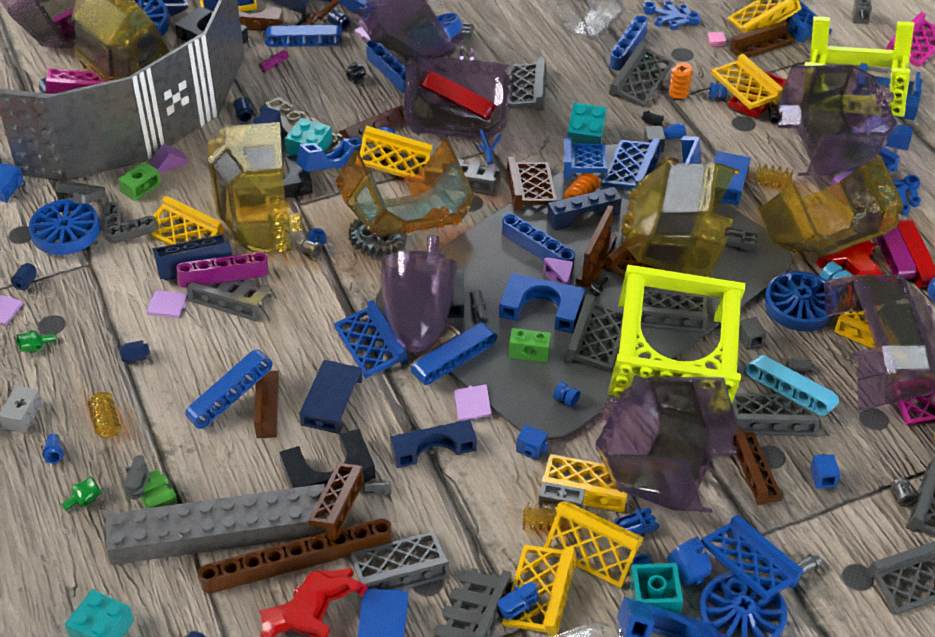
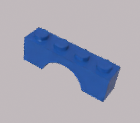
[296,137,365,172]

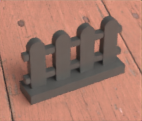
[425,156,500,196]
[188,279,273,321]
[433,568,513,637]

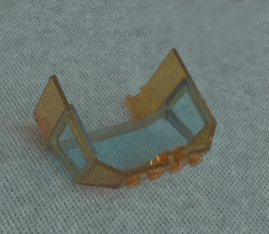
[335,138,475,237]

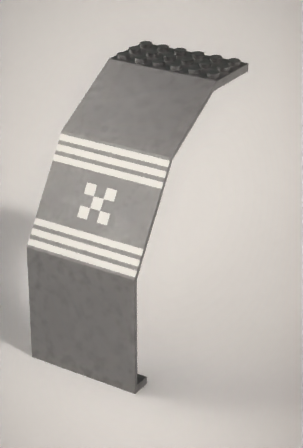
[0,0,245,181]

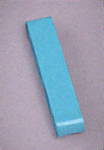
[745,355,839,416]

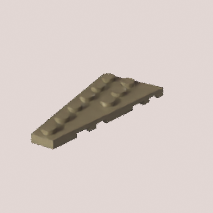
[264,97,343,153]

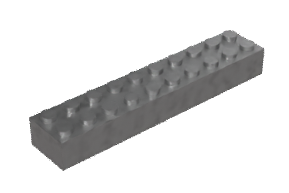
[106,484,329,565]

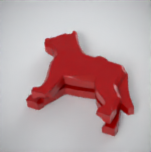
[816,236,883,304]
[258,567,368,637]

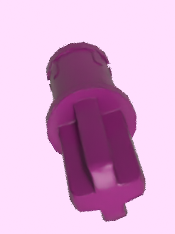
[259,50,289,73]

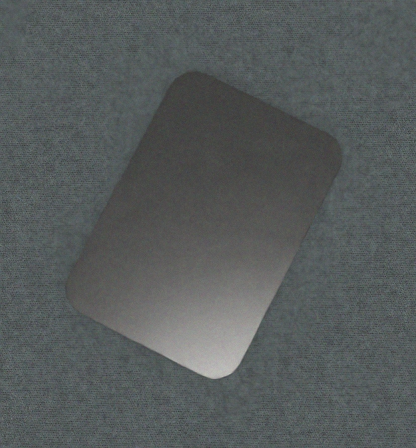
[377,144,792,440]

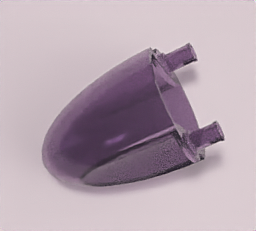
[381,235,457,354]

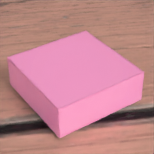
[707,32,726,46]

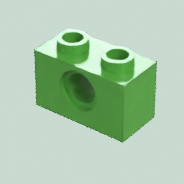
[118,162,161,201]
[509,328,551,363]

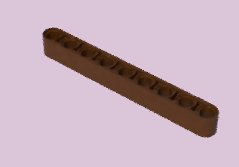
[198,518,392,593]

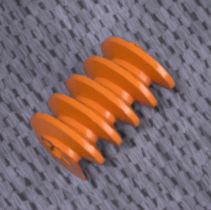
[669,62,693,99]
[564,173,600,199]

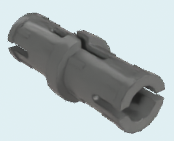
[470,290,488,324]

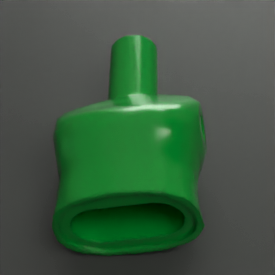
[16,330,56,353]
[61,476,102,511]

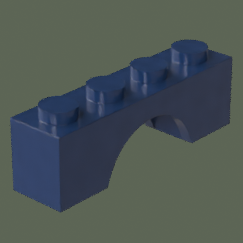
[547,187,622,230]
[390,419,477,468]

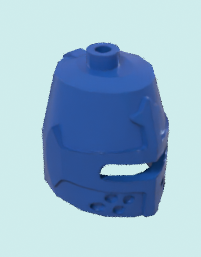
[667,537,712,586]

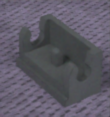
[538,482,585,509]

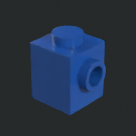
[516,425,550,460]
[810,454,841,489]

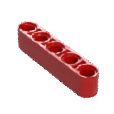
[421,70,497,121]
[895,219,935,288]

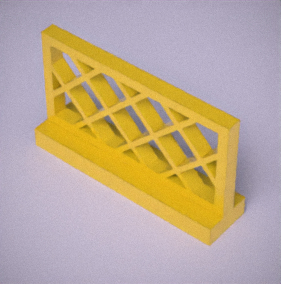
[728,0,801,33]
[711,54,784,109]
[357,126,433,183]
[147,196,225,245]
[834,301,919,364]
[541,454,632,513]
[544,501,644,588]
[502,545,577,637]

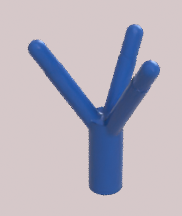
[478,130,502,165]

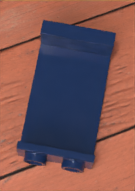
[299,360,363,434]

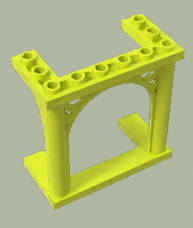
[801,17,914,117]
[608,265,745,414]

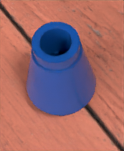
[663,122,686,140]
[42,434,64,464]

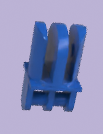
[614,508,660,537]
[498,582,539,620]

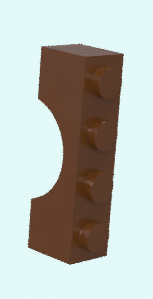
[239,7,284,31]

